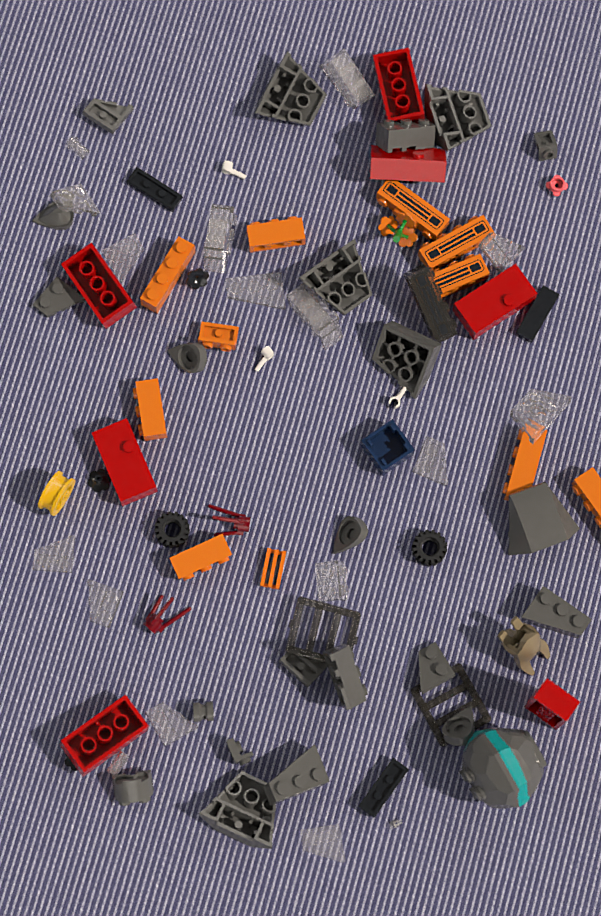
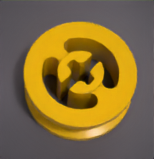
[38,471,75,516]

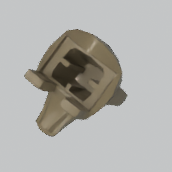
[497,616,550,676]

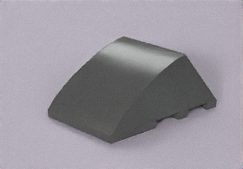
[254,51,327,126]
[424,84,492,151]
[299,239,372,315]
[508,482,580,555]
[199,771,276,849]

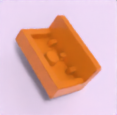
[198,321,239,352]

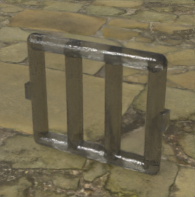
[285,596,361,663]
[410,663,492,747]

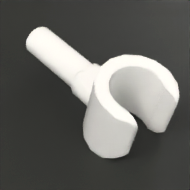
[222,161,247,180]
[255,346,274,372]
[389,387,407,409]

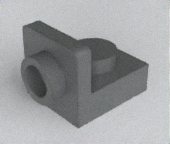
[534,130,557,161]
[226,738,254,766]

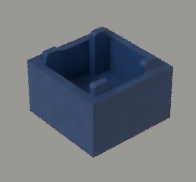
[360,419,415,476]

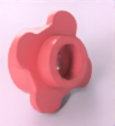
[546,175,568,196]

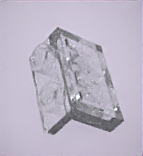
[315,560,349,603]

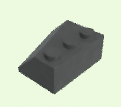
[372,321,442,399]
[322,644,368,710]

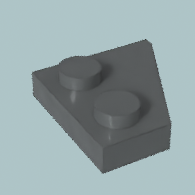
[83,98,134,134]
[33,277,85,318]
[418,642,455,694]
[279,646,327,688]

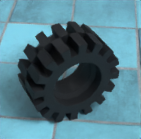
[154,511,190,548]
[412,530,447,567]

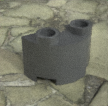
[111,770,154,806]

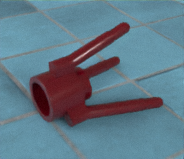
[208,504,250,537]
[143,595,192,634]

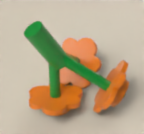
[378,212,417,247]

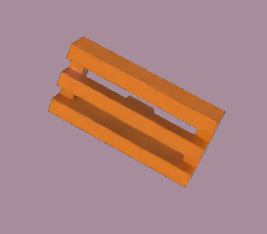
[260,548,286,590]

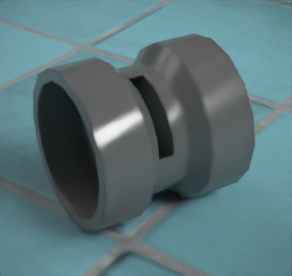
[193,701,214,722]

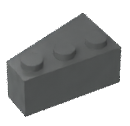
[376,119,435,153]
[520,586,592,639]
[263,744,330,806]

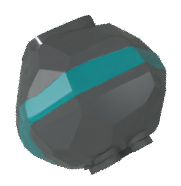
[459,727,547,809]

